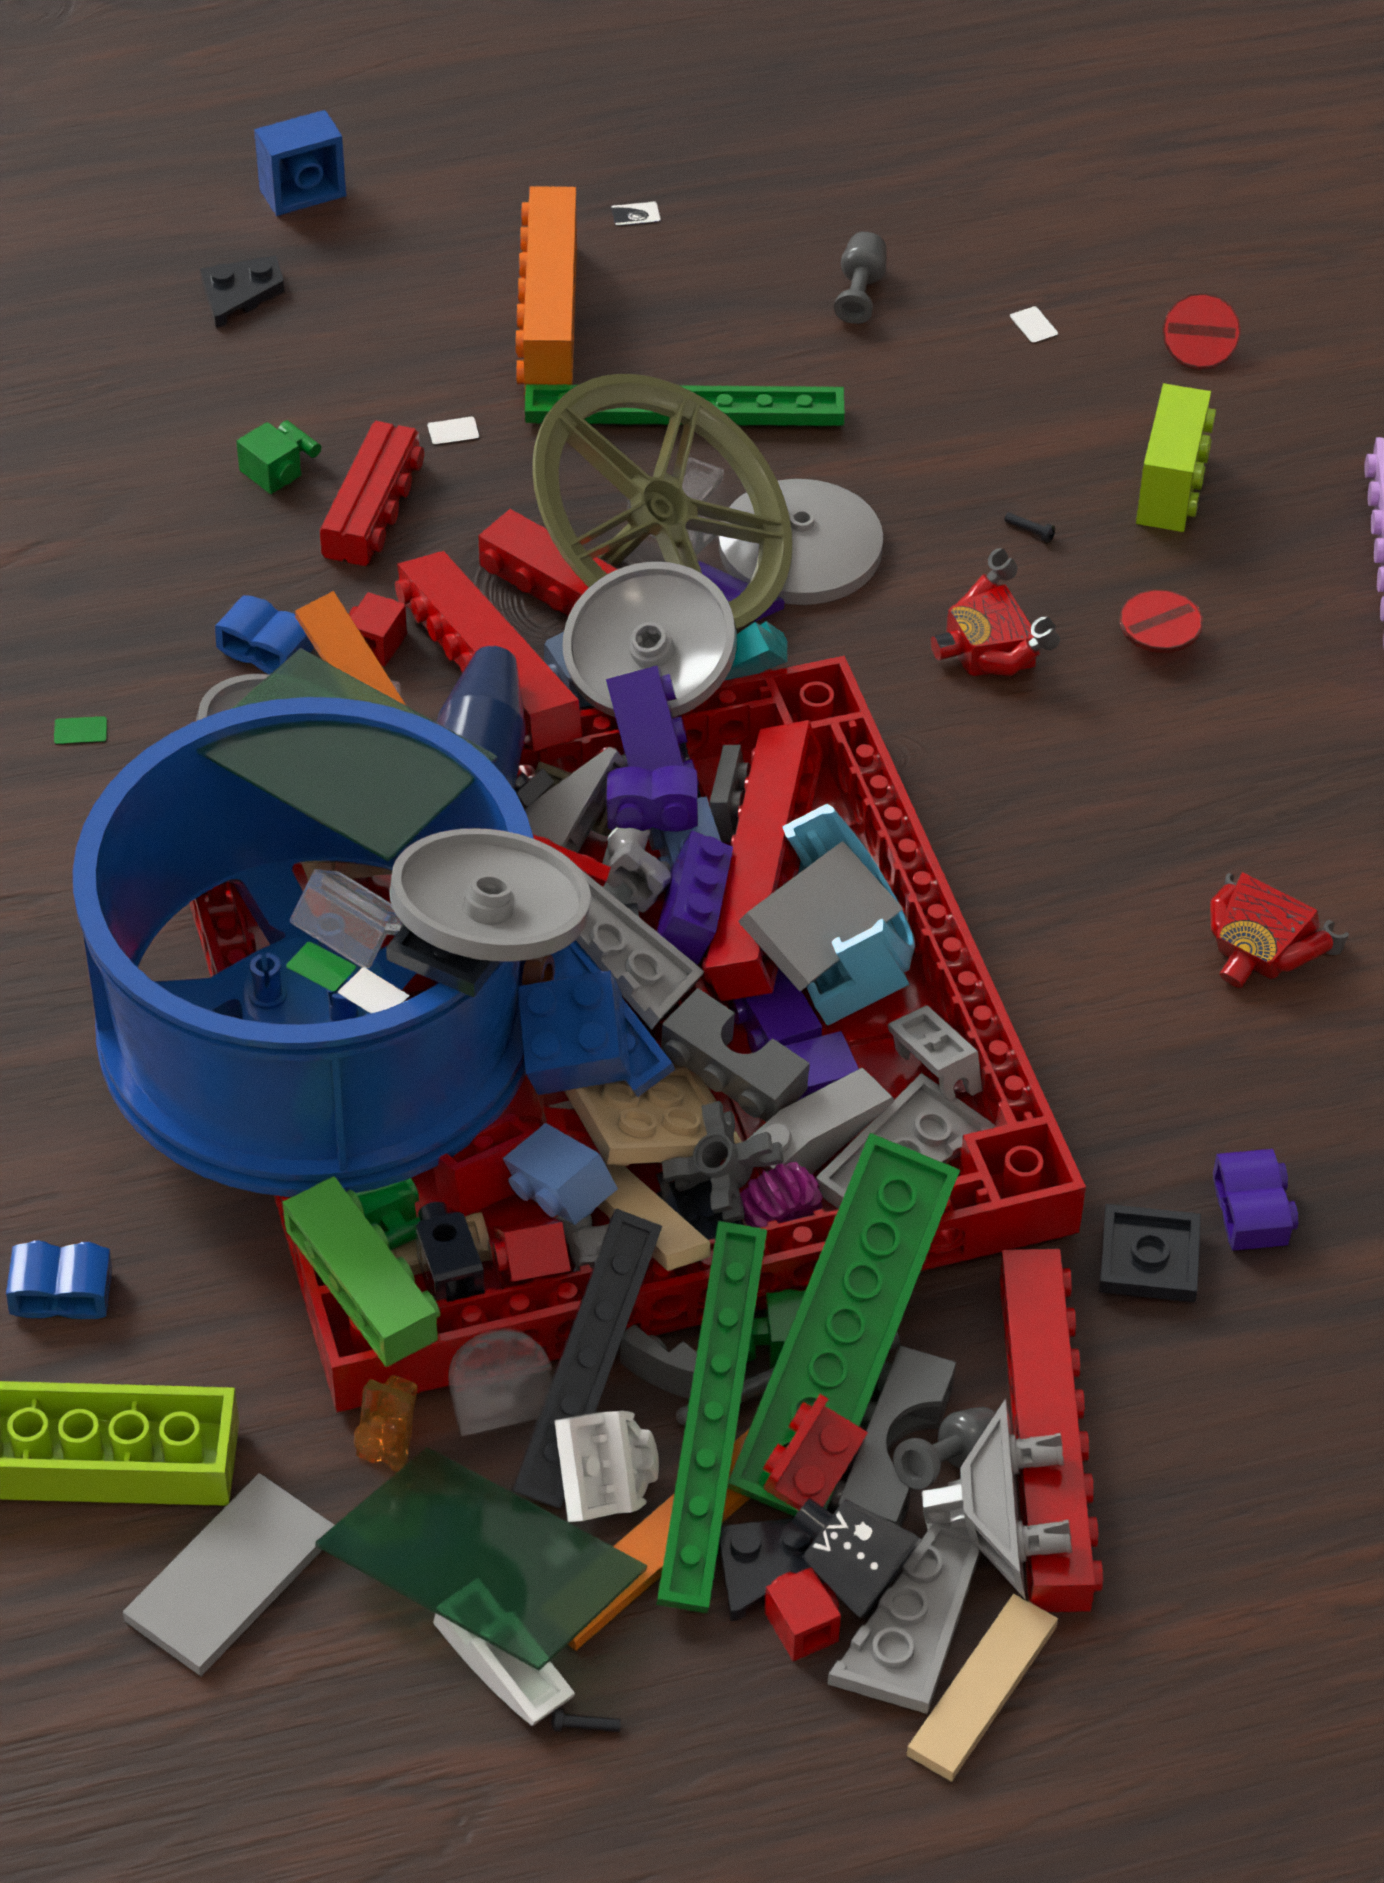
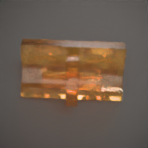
[353,1375,418,1473]

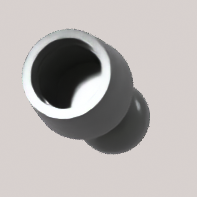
[834,232,887,324]
[893,1407,996,1489]

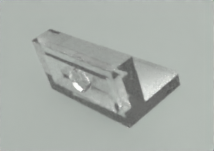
[290,869,404,968]

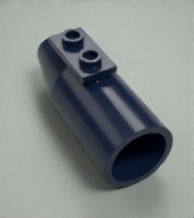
[436,646,526,790]

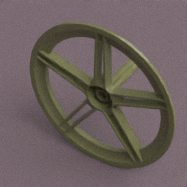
[532,374,792,630]

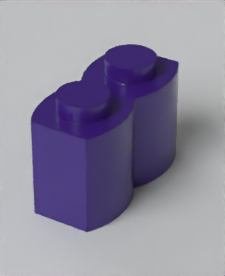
[607,765,698,832]
[1213,1149,1298,1251]

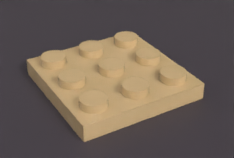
[564,1063,742,1166]

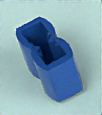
[215,595,314,677]
[6,1241,112,1319]

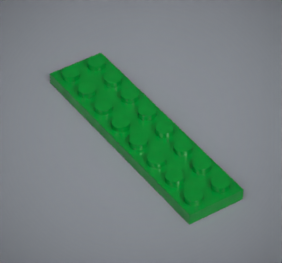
[727,1133,960,1517]

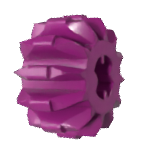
[740,1162,823,1228]

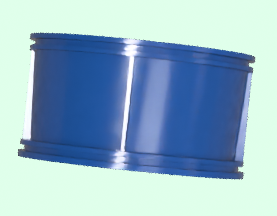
[73,697,533,1197]

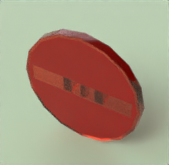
[1162,293,1241,370]
[1119,589,1203,653]

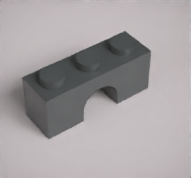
[661,988,810,1122]

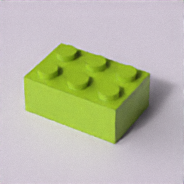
[1136,383,1216,532]

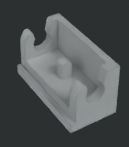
[888,1005,982,1102]

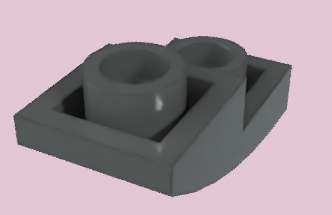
[620,1324,697,1399]

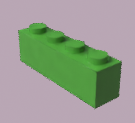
[283,1176,440,1367]

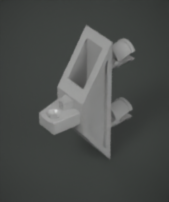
[922,1399,1072,1598]

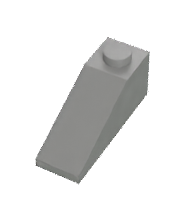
[525,747,628,853]
[747,1068,894,1174]

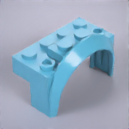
[782,804,915,1026]

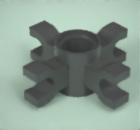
[662,1101,784,1223]

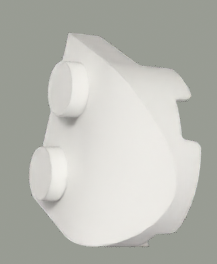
[555,1411,659,1522]

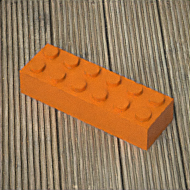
[516,186,577,394]

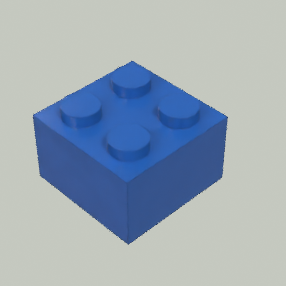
[254,110,346,216]
[517,970,631,1095]

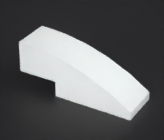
[433,1580,575,1726]

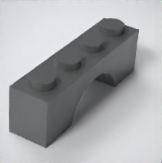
[831,1346,957,1527]

